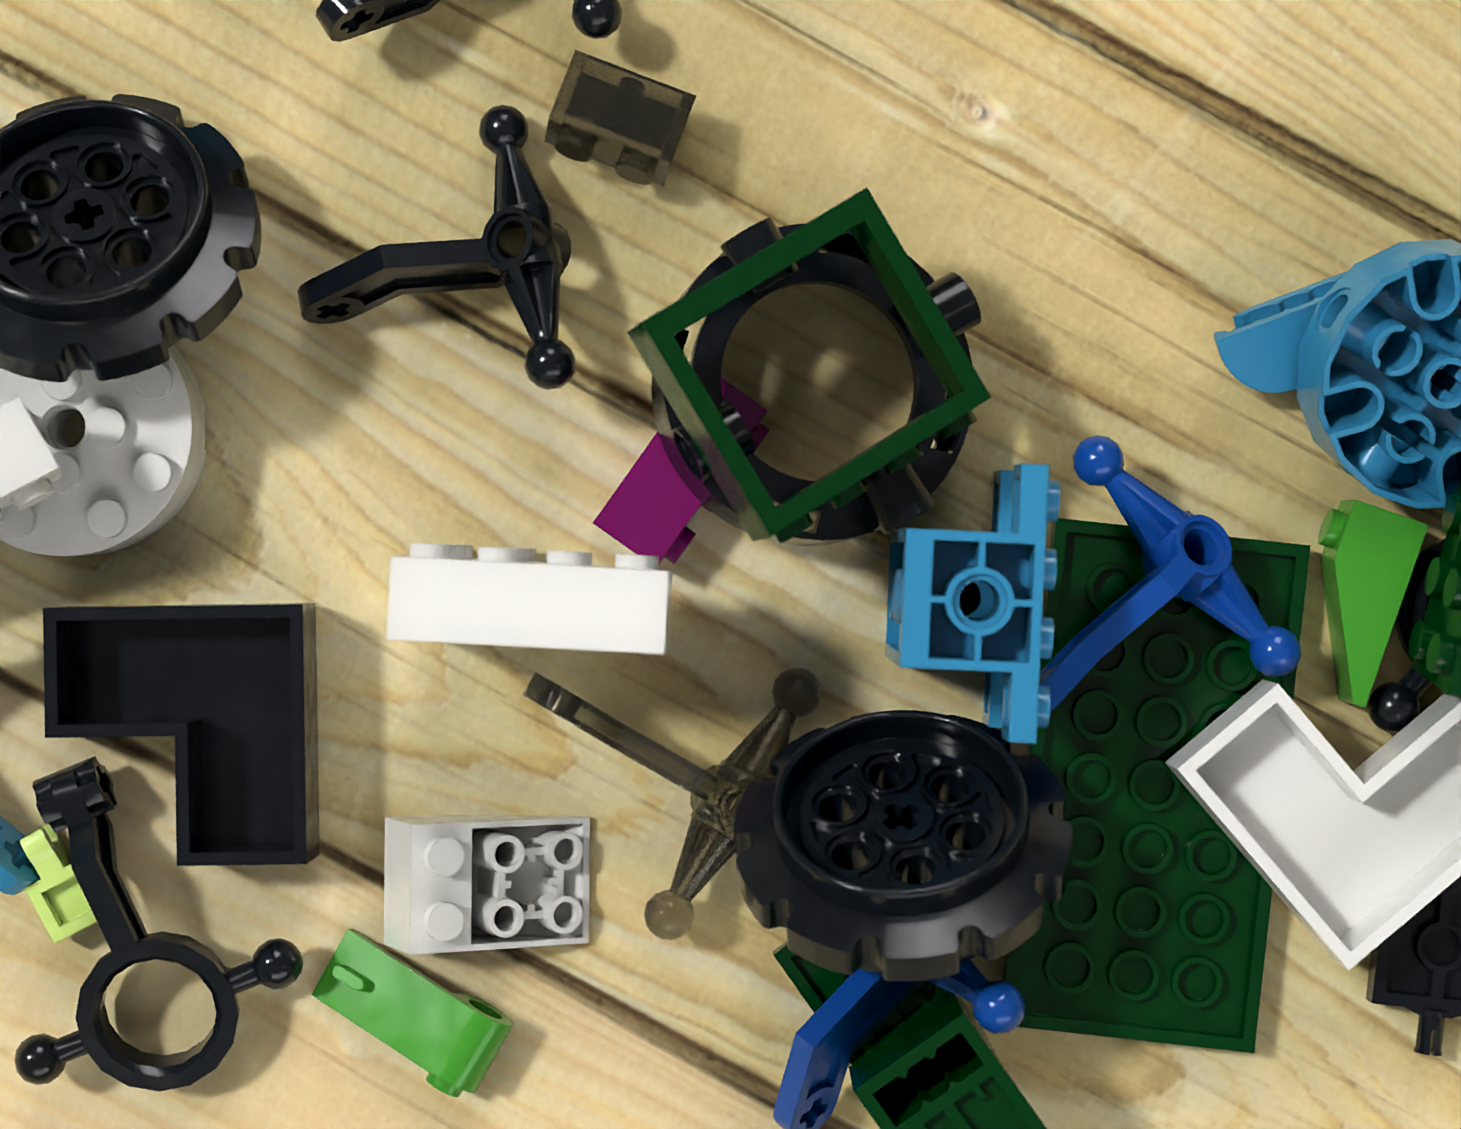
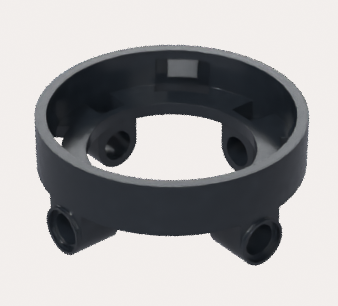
[651,217,981,546]

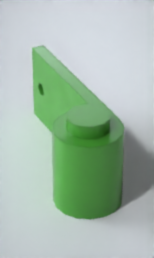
[312,929,513,1097]

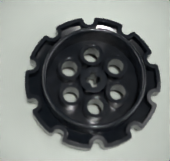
[0,94,262,383]
[733,710,1073,981]

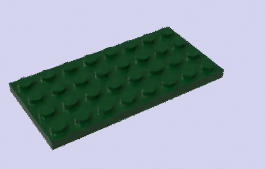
[1002,518,1310,1053]

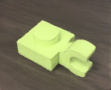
[20,824,97,944]

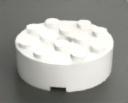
[0,345,207,556]

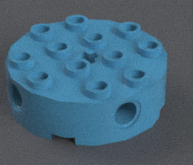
[1296,239,1461,509]

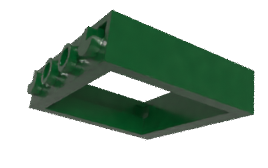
[627,187,991,544]

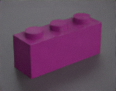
[593,378,770,565]

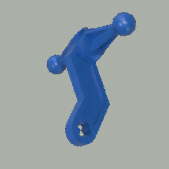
[1039,435,1301,712]
[773,960,1025,1129]

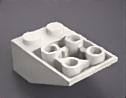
[384,815,590,955]

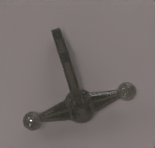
[522,668,822,940]

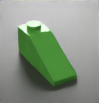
[1318,500,1429,708]

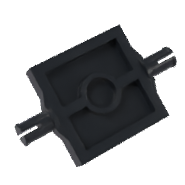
[1366,876,1461,1056]

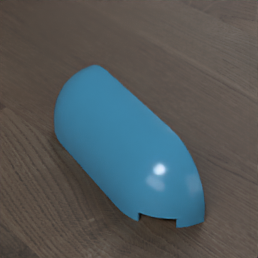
[1214,271,1347,393]

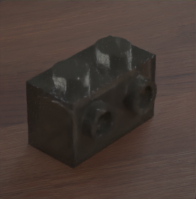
[544,50,696,186]

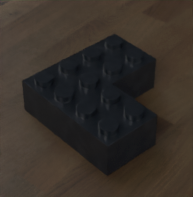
[43,603,319,866]

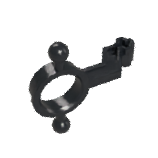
[14,756,303,1092]

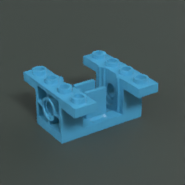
[885,464,1060,743]

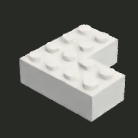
[386,543,673,654]
[1165,679,1461,970]

